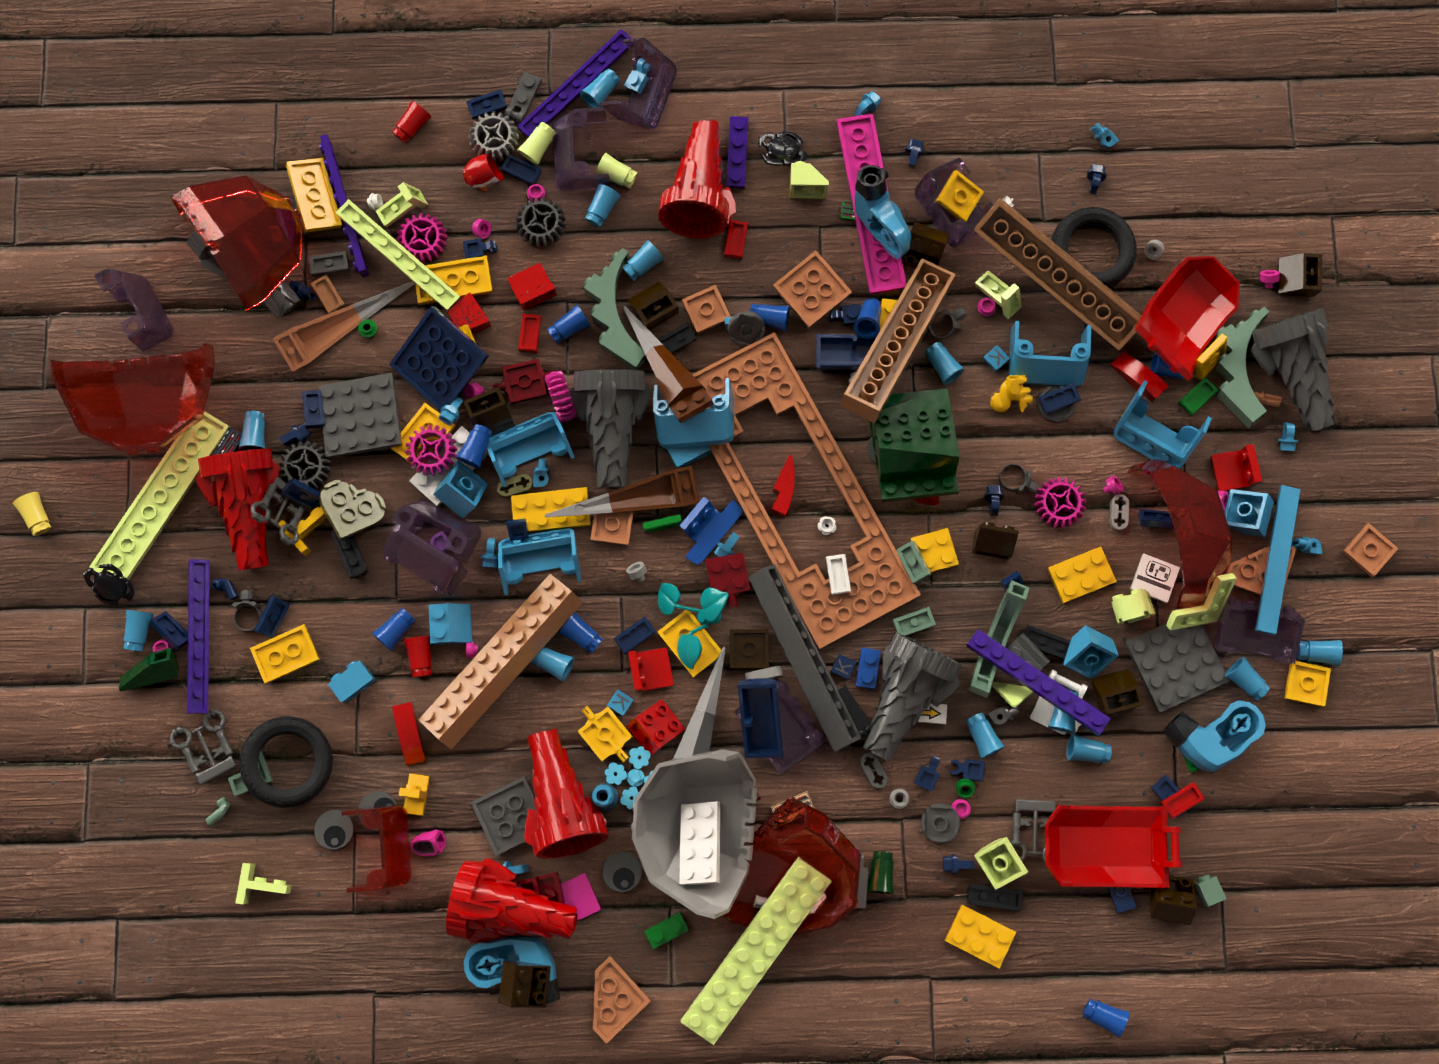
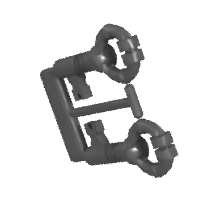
[251,477,305,546]
[170,709,236,785]
[1010,799,1056,862]

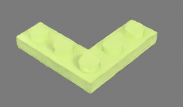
[1166,573,1237,630]

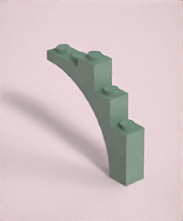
[583,248,647,370]
[1214,307,1269,429]

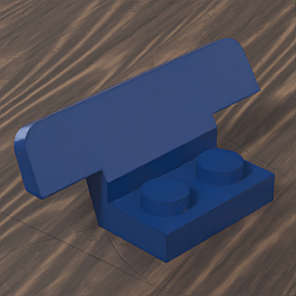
[680,497,743,565]

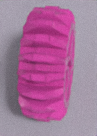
[396,213,448,264]
[545,371,577,422]
[405,425,458,476]
[1034,477,1087,529]

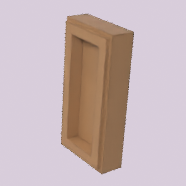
[310,274,346,314]

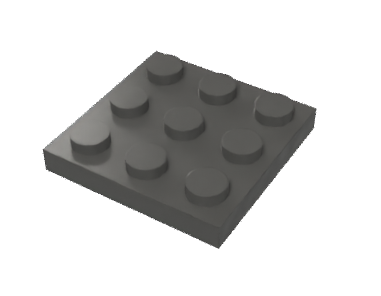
[471,776,536,856]

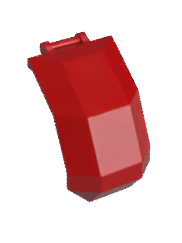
[1135,256,1240,381]
[1045,805,1182,888]

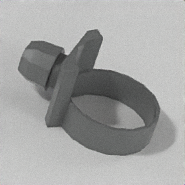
[928,308,967,339]
[999,464,1039,495]
[232,590,262,632]

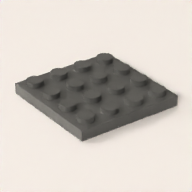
[318,373,402,459]
[1124,623,1229,713]

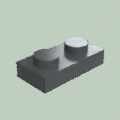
[309,251,350,276]

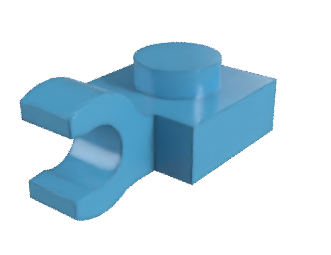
[624,58,651,94]

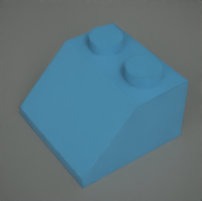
[433,460,488,518]
[1221,489,1274,537]
[428,603,473,646]
[1064,625,1119,679]

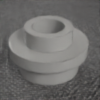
[889,789,909,809]

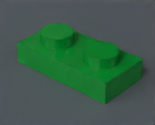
[644,912,689,949]

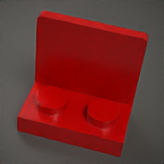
[507,263,557,311]
[1210,444,1262,491]
[628,647,674,693]
[626,699,685,756]

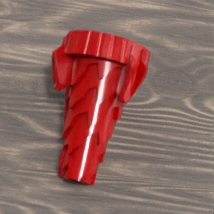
[658,119,736,239]
[196,448,279,570]
[524,728,608,859]
[446,858,578,942]

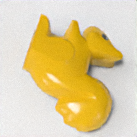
[990,375,1033,413]

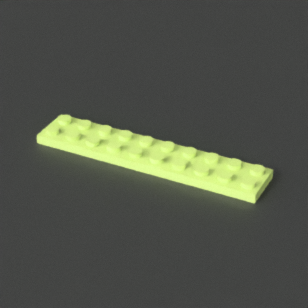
[90,407,231,580]
[681,857,831,1045]

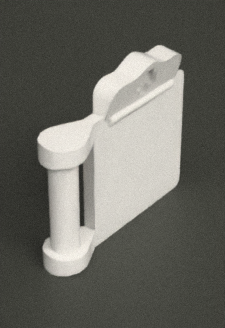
[1030,669,1088,735]

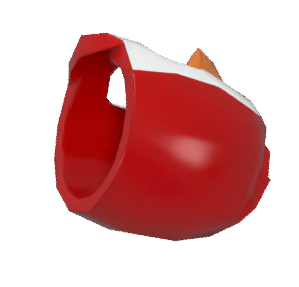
[463,154,504,191]

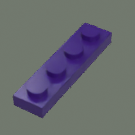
[726,116,748,189]

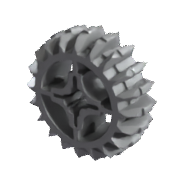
[469,112,519,161]

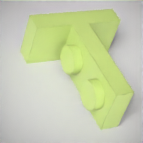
[376,182,429,227]
[975,271,1022,319]
[236,863,292,904]

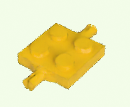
[578,706,632,763]

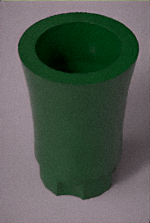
[867,851,894,894]

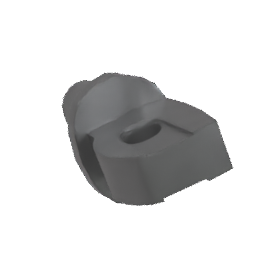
[989,706,1021,724]

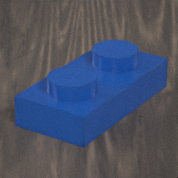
[856,648,881,690]

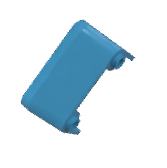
[1009,321,1091,388]
[653,378,734,449]
[1114,380,1212,471]
[487,412,575,487]
[498,528,582,595]

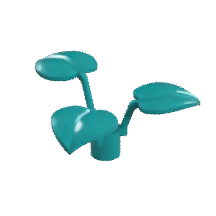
[658,583,729,669]

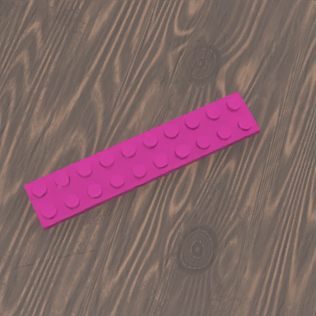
[836,114,907,295]

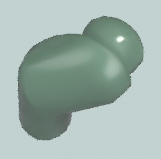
[206,797,230,826]

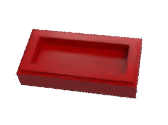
[724,220,748,259]
[518,314,542,353]
[1160,782,1205,819]

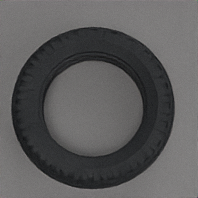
[1051,207,1137,288]
[239,716,333,808]

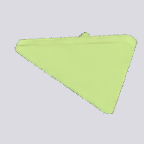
[992,682,1033,708]

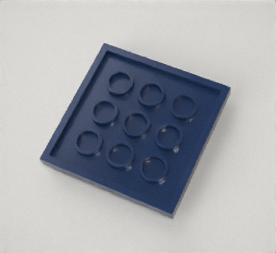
[389,306,489,410]

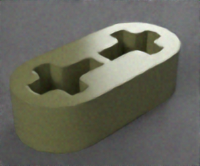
[497,474,533,498]

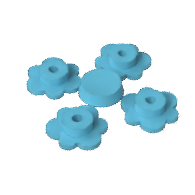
[605,746,653,809]

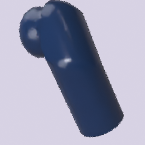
[211,578,239,600]

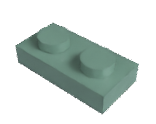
[896,541,932,584]
[892,607,936,636]

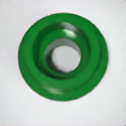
[358,319,377,338]
[956,779,975,798]

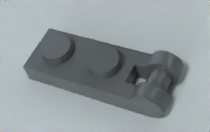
[504,72,542,123]

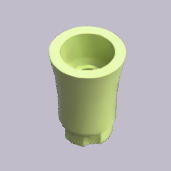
[517,122,556,165]
[595,153,638,189]

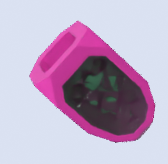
[410,830,446,856]

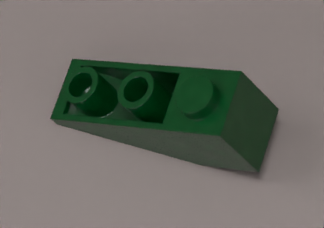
[119,648,179,692]

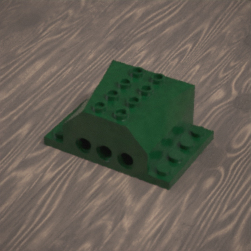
[869,388,960,502]

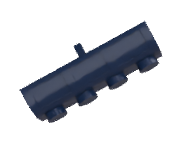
[816,334,878,370]
[737,678,784,758]

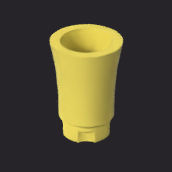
[13,492,51,536]

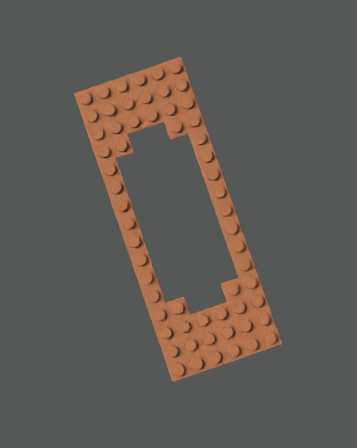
[692,332,921,650]

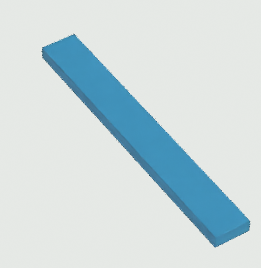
[1255,485,1301,636]

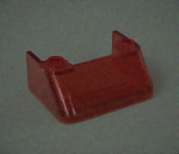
[341,805,412,893]

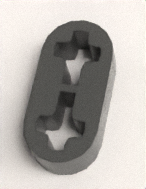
[860,753,887,789]

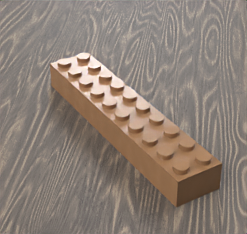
[974,198,1142,350]
[840,258,956,423]
[418,574,583,750]

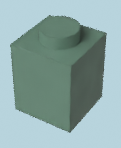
[1194,874,1227,907]

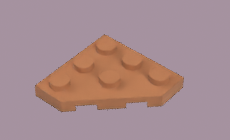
[1225,546,1297,596]
[593,956,651,1044]

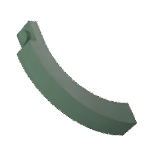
[969,580,1029,698]

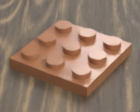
[773,250,852,329]

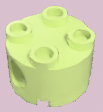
[1111,588,1155,625]

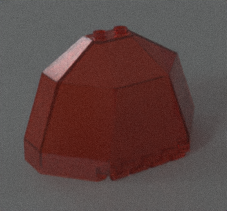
[170,175,302,311]
[50,343,215,455]
[1128,459,1232,612]
[721,797,861,936]

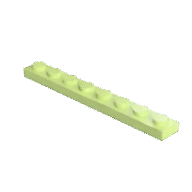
[336,199,461,312]

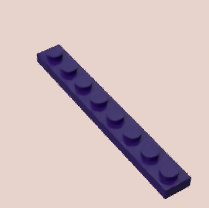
[517,29,635,138]
[319,134,369,277]
[187,559,210,714]
[966,629,1111,736]

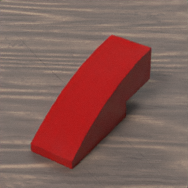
[1110,352,1169,402]
[771,455,795,518]
[392,702,426,765]

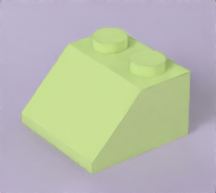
[790,161,829,199]
[974,837,1028,890]

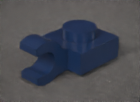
[463,238,498,259]
[829,304,861,326]
[913,756,941,792]

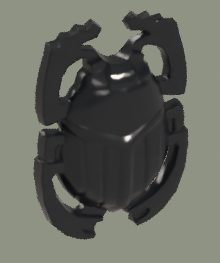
[758,131,806,166]
[83,564,135,605]

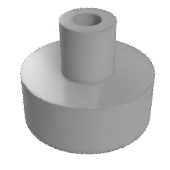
[1144,240,1165,260]
[626,562,647,582]

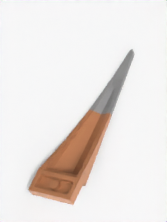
[273,281,415,372]

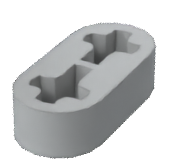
[1109,494,1129,531]
[745,666,783,680]

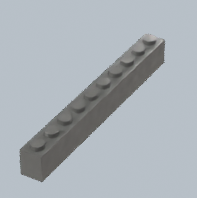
[748,564,862,752]

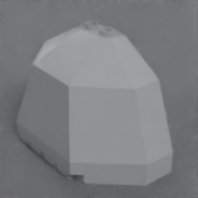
[631,749,757,919]

